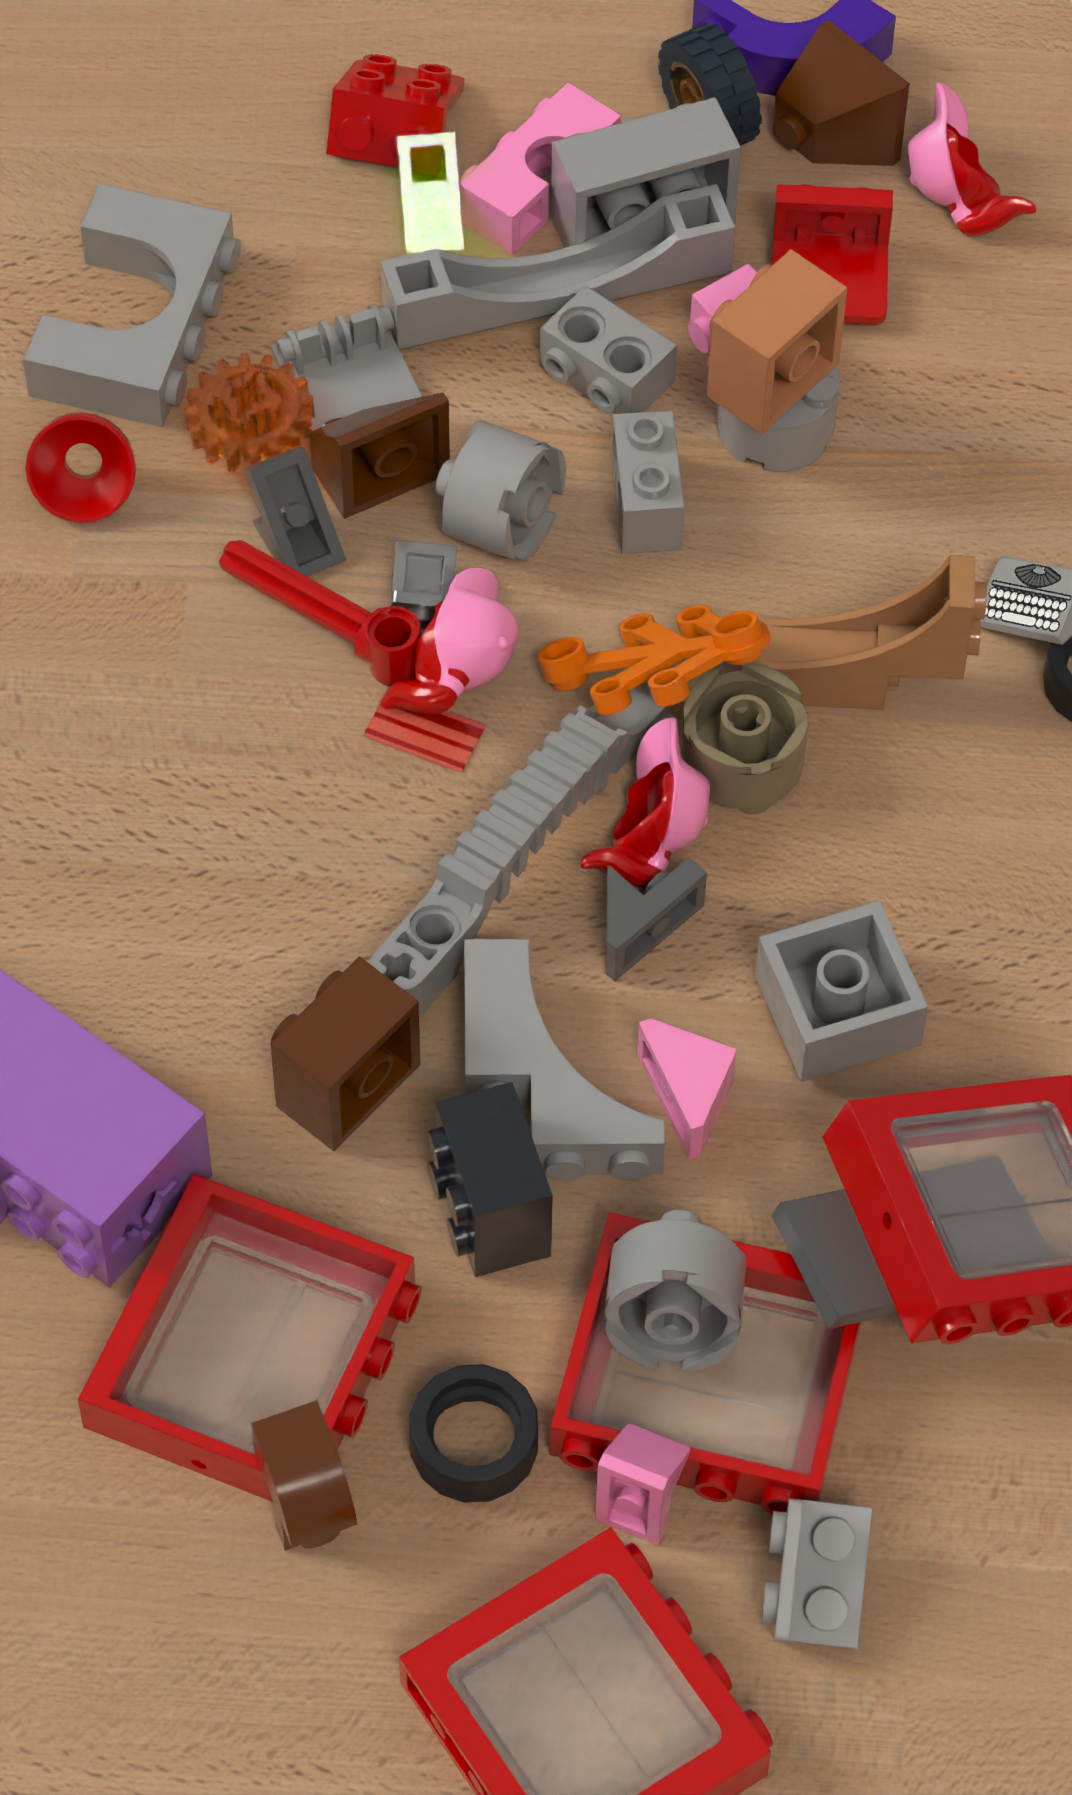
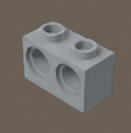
[540,285,677,414]
[611,411,684,554]

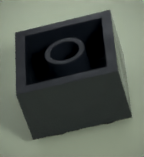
[427,1082,553,1277]

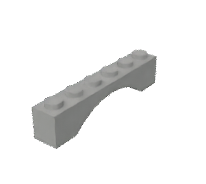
[381,184,735,350]

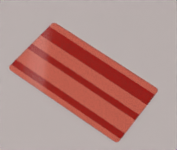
[364,690,486,772]

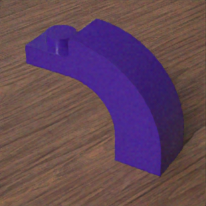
[692,0,896,96]

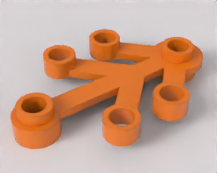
[537,604,771,715]

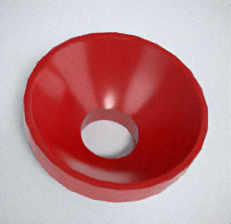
[25,412,136,523]

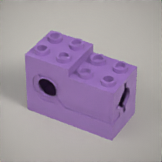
[0,970,212,1287]

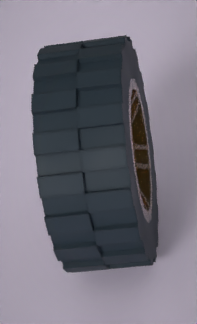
[658,22,762,146]

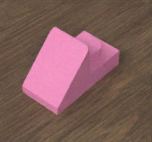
[595,1424,690,1546]

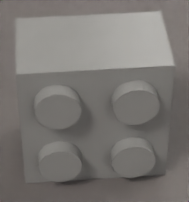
[755,901,928,1082]

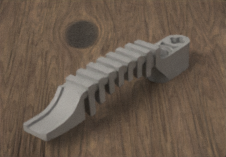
[369,682,674,1018]

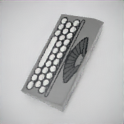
[981,556,1072,645]

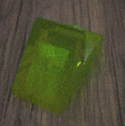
[397,132,464,254]

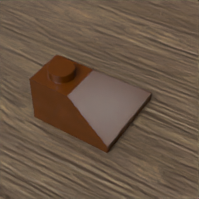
[773,20,910,166]
[310,392,450,519]

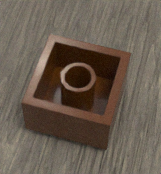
[270,956,421,1151]

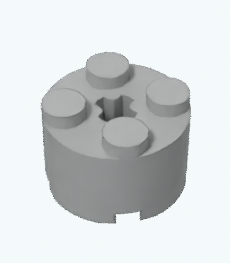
[717,367,840,472]
[436,420,566,560]
[605,1210,747,1371]

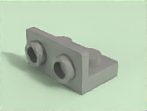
[761,1498,872,1649]

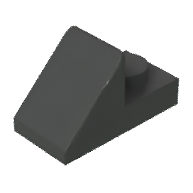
[243,446,346,576]
[606,857,707,982]

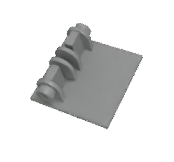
[271,304,422,432]

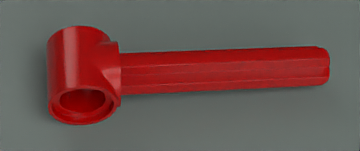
[219,540,421,687]

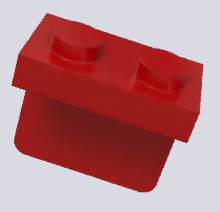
[326,54,465,174]
[772,184,893,325]

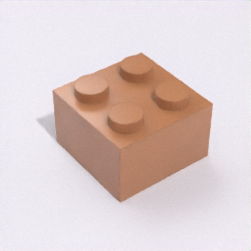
[707,249,847,435]

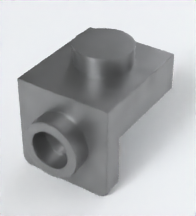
[390,540,457,629]

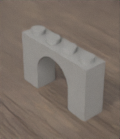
[23,183,241,427]

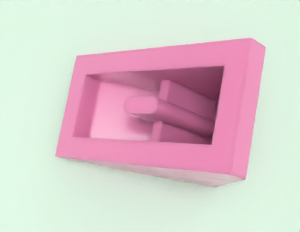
[637,1018,737,1160]

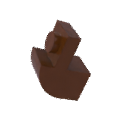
[251,1400,357,1550]

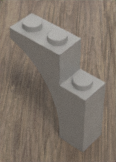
[464,939,665,1181]

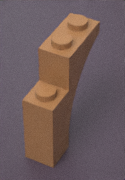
[738,555,987,710]

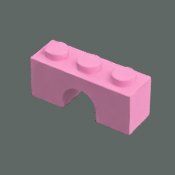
[457,83,621,255]

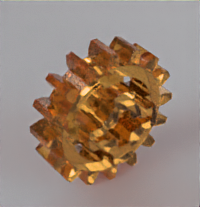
[184,353,315,473]

